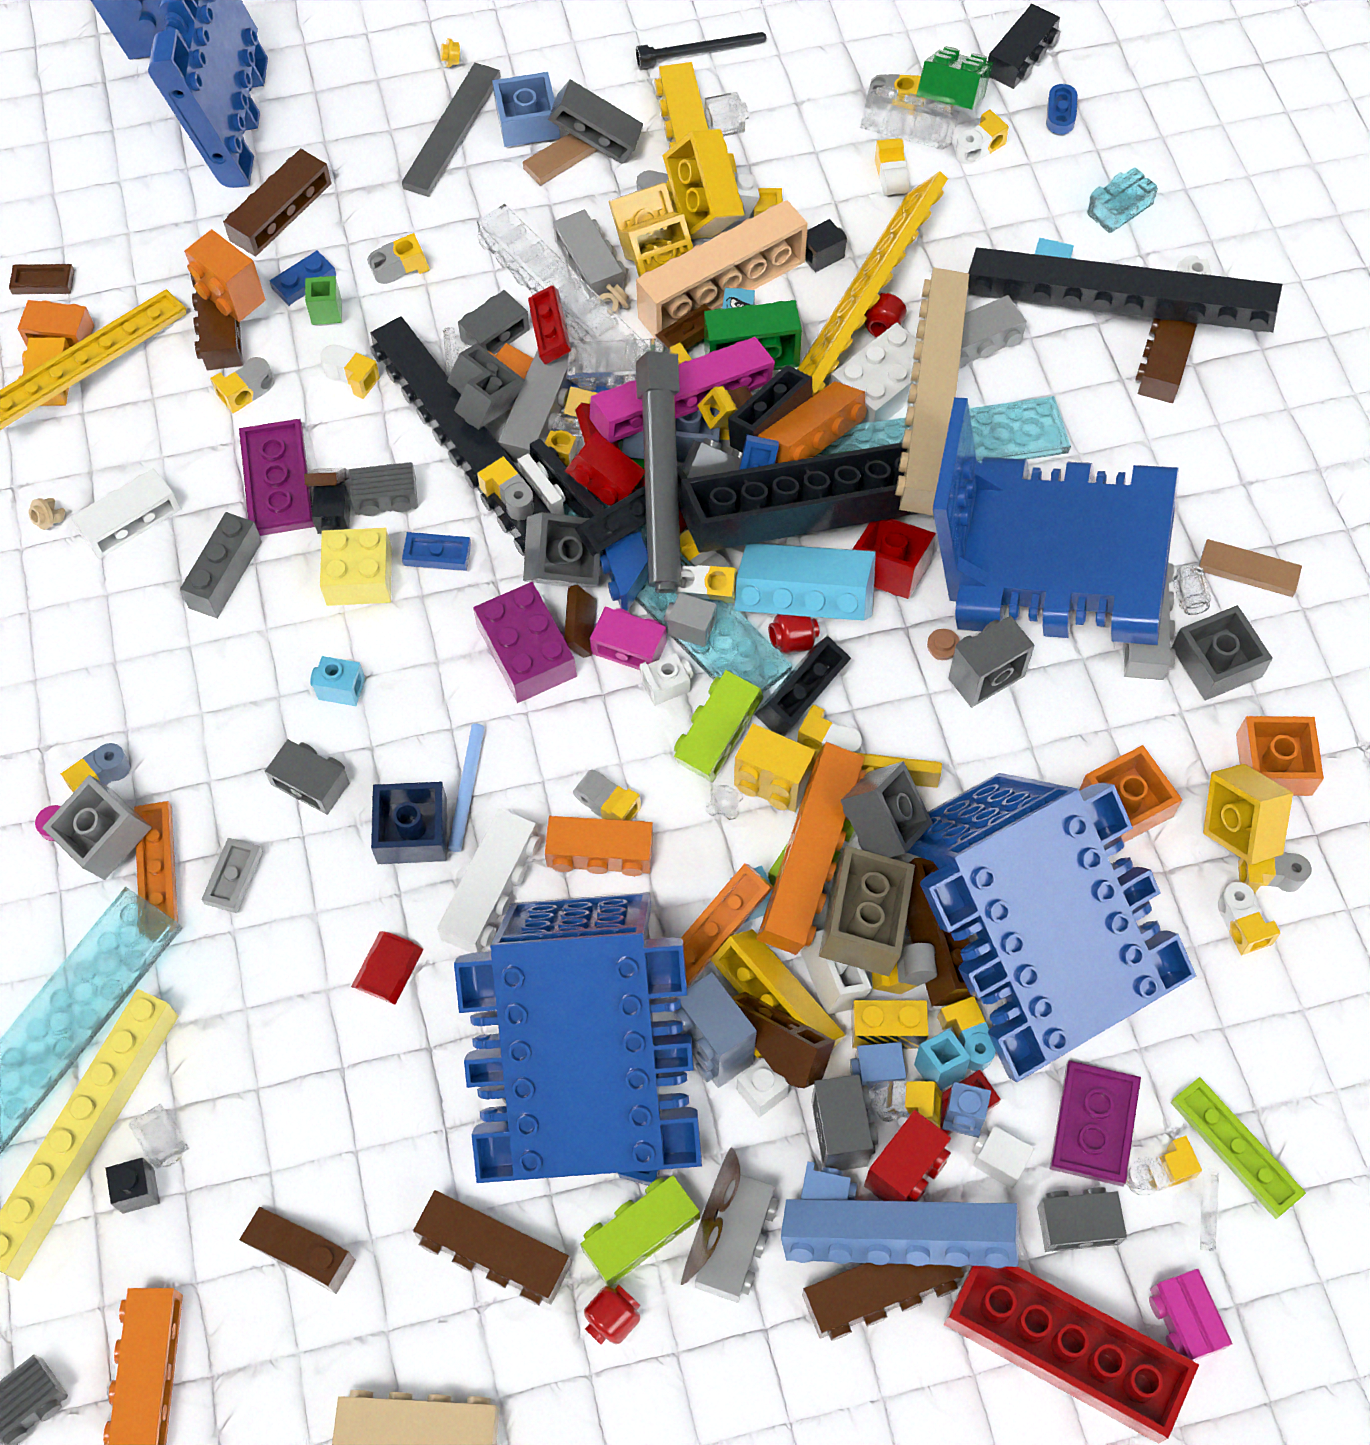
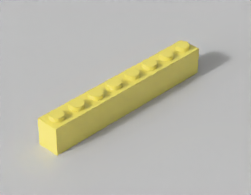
[0,988,179,1281]

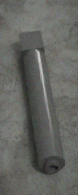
[636,350,682,593]

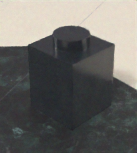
[805,219,847,273]
[312,483,350,534]
[105,1157,160,1214]

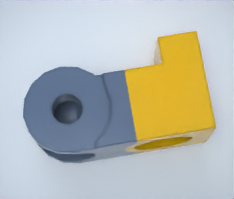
[60,743,130,792]

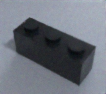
[988,4,1061,89]
[728,365,813,453]
[754,635,851,735]

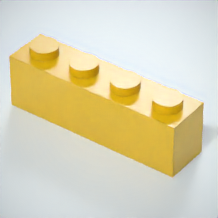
[654,62,708,149]
[710,929,846,1049]

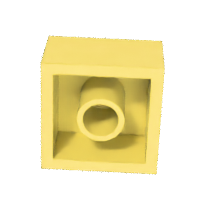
[320,527,392,606]

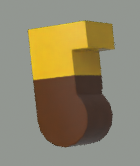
[697,386,753,429]

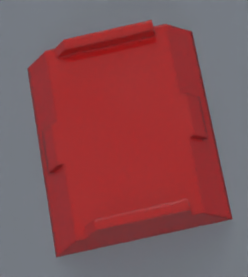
[351,931,424,1005]

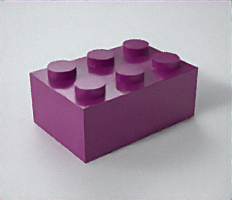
[473,581,577,704]

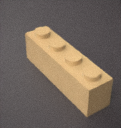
[332,1390,500,1445]

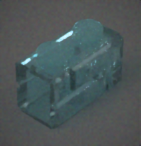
[1087,167,1158,234]

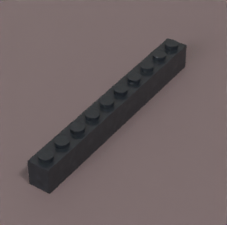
[968,247,1283,333]
[370,316,551,556]

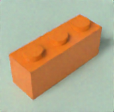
[545,816,653,877]

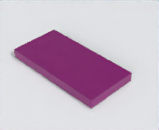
[239,418,315,536]

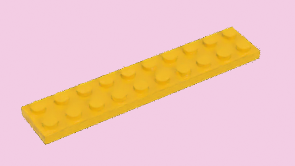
[797,171,948,396]

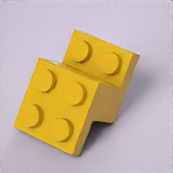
[608,182,693,277]

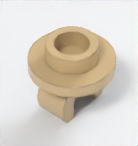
[596,284,629,317]
[28,498,65,530]

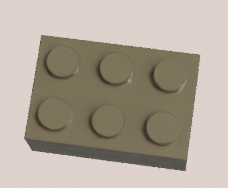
[819,845,915,977]

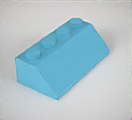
[735,543,876,621]

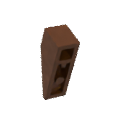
[731,992,835,1089]
[239,1206,356,1294]

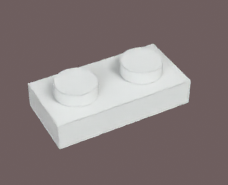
[517,454,565,515]

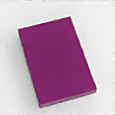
[1049,1060,1141,1187]

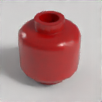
[864,293,907,337]
[768,614,820,655]
[583,1284,641,1345]

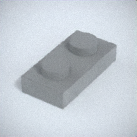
[201,838,263,914]

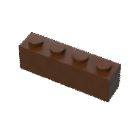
[223,148,332,257]
[190,273,243,371]
[1135,318,1197,404]
[906,858,973,1007]
[413,1190,572,1306]
[802,1263,964,1341]

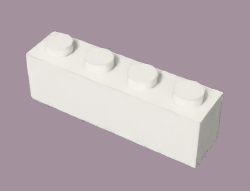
[437,808,541,953]

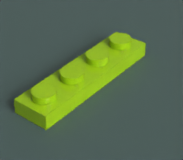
[1170,1077,1306,1219]

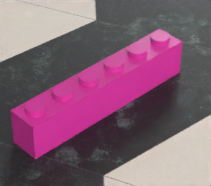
[590,337,775,443]

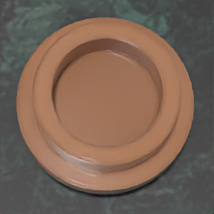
[927,628,960,661]

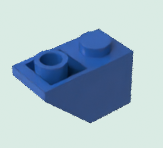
[600,532,648,611]

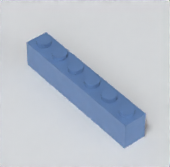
[781,1199,1020,1268]

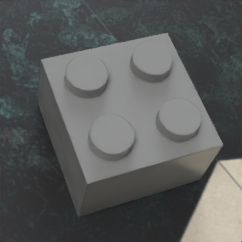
[42,775,152,880]

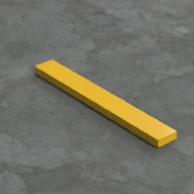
[0,289,187,430]

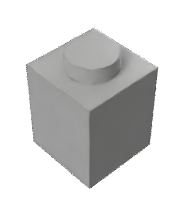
[664,592,717,647]

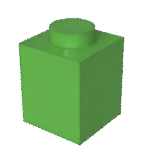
[305,276,342,325]

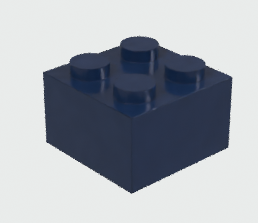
[371,781,447,865]

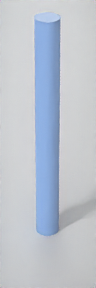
[448,724,485,852]

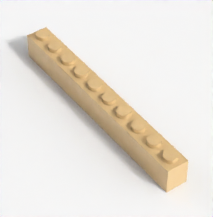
[895,267,969,516]

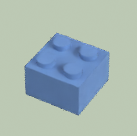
[492,72,560,147]

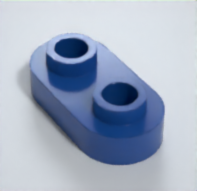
[1046,84,1078,134]

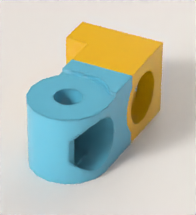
[937,996,996,1071]

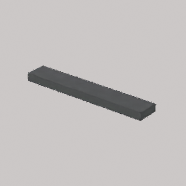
[402,62,501,197]

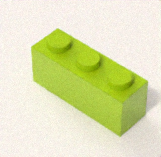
[674,670,764,783]
[580,1175,700,1286]

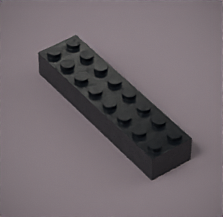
[679,442,920,553]

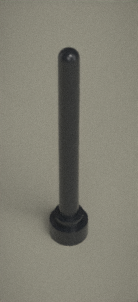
[635,32,767,69]

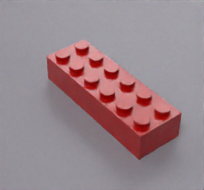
[943,1266,1200,1444]

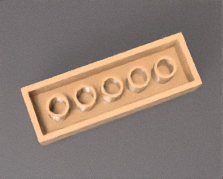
[636,200,808,341]

